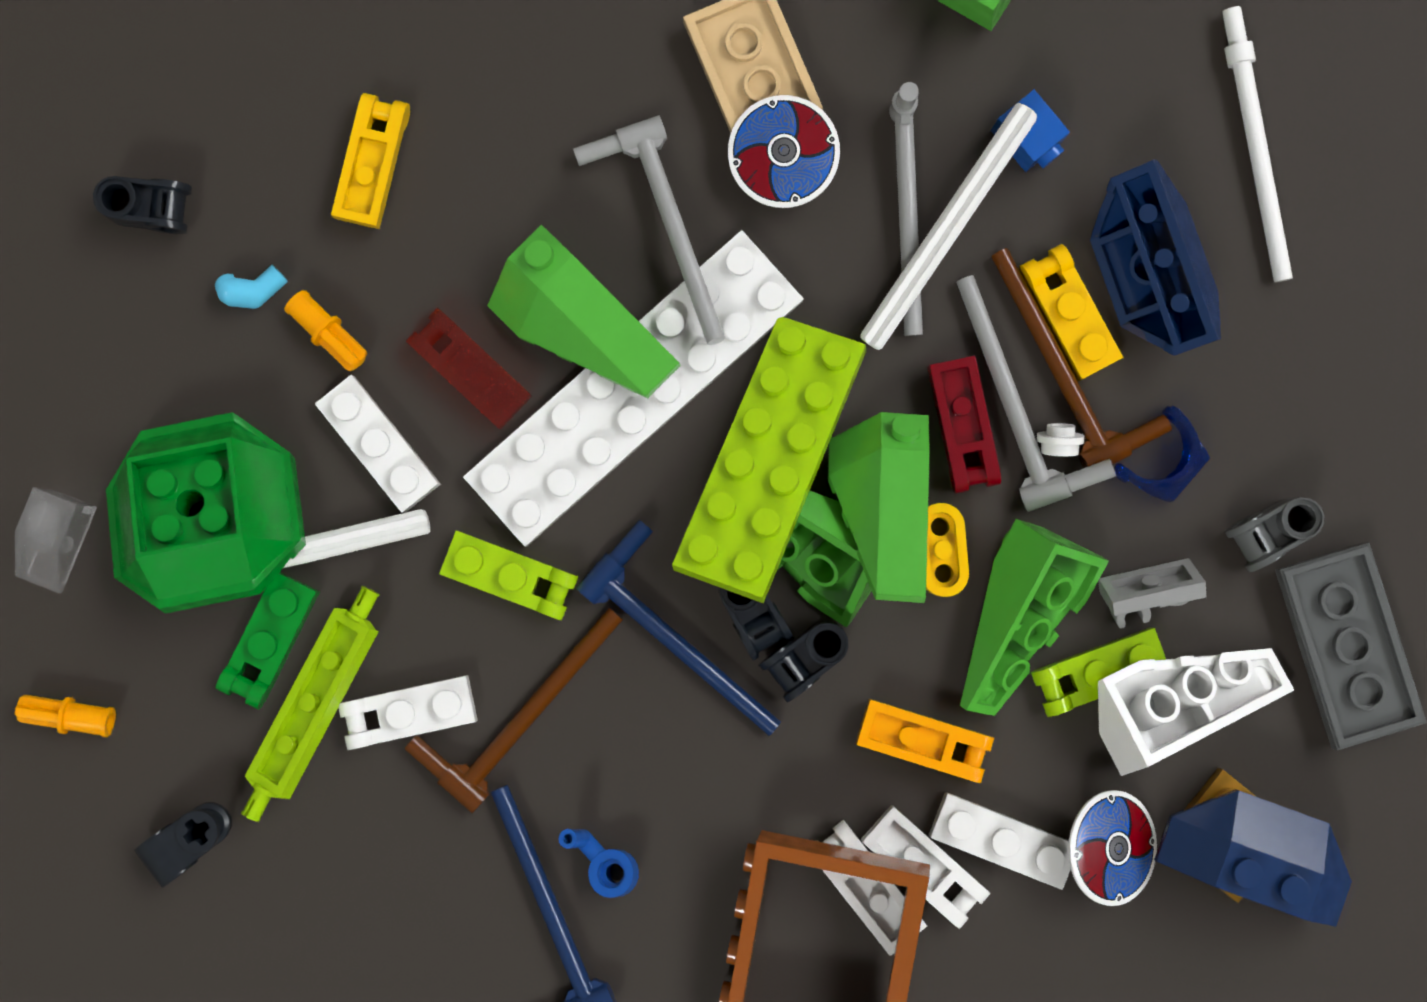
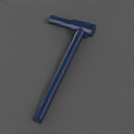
[576,520,781,736]
[490,784,616,1002]

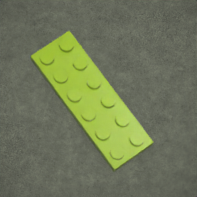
[672,317,866,603]

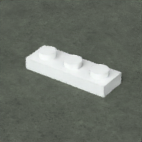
[315,375,441,513]
[929,792,1071,890]

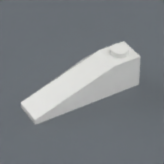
[1098,648,1294,776]

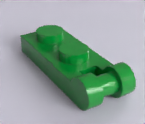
[216,572,320,710]

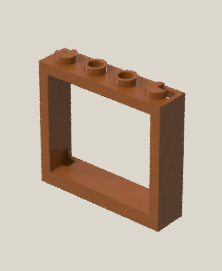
[719,830,930,1002]

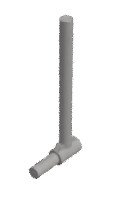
[889,82,923,336]
[573,115,725,345]
[956,275,1116,512]

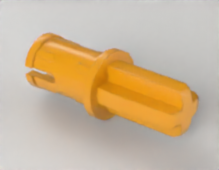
[284,290,367,371]
[15,695,116,738]

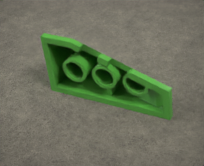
[487,225,681,399]
[828,412,930,603]
[777,491,872,628]
[960,519,1109,716]

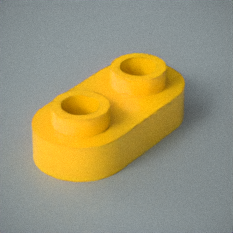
[926,503,969,597]

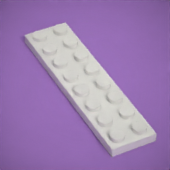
[463,230,804,547]

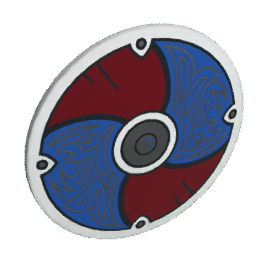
[728,95,840,208]
[1068,790,1157,906]

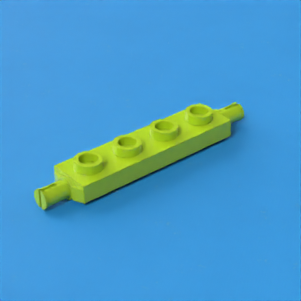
[241,586,380,822]

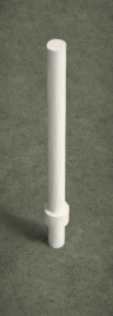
[1222,6,1293,283]

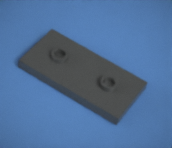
[1275,542,1427,751]

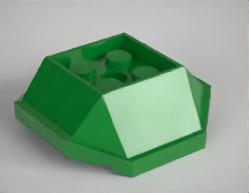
[106,412,306,614]

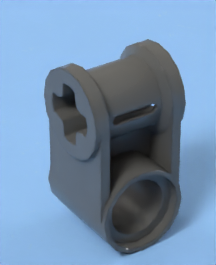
[1224,497,1325,573]

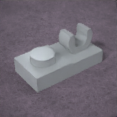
[1098,558,1207,628]

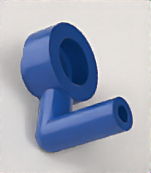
[559,829,639,898]

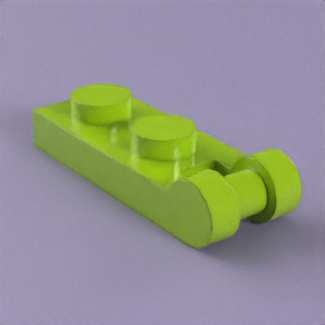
[439,530,578,621]
[1031,627,1167,717]

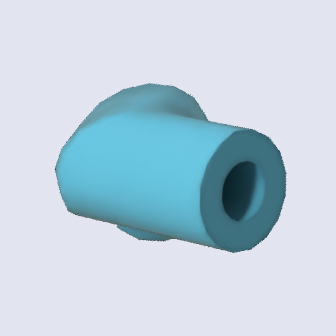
[215,264,288,309]

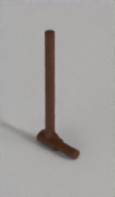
[991,248,1172,468]
[404,608,623,814]

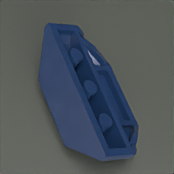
[1090,159,1221,356]
[1154,789,1352,927]

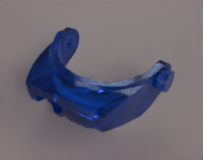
[1114,405,1210,503]

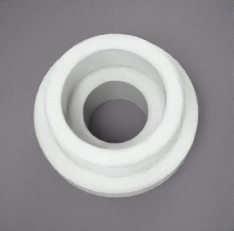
[1037,423,1084,456]

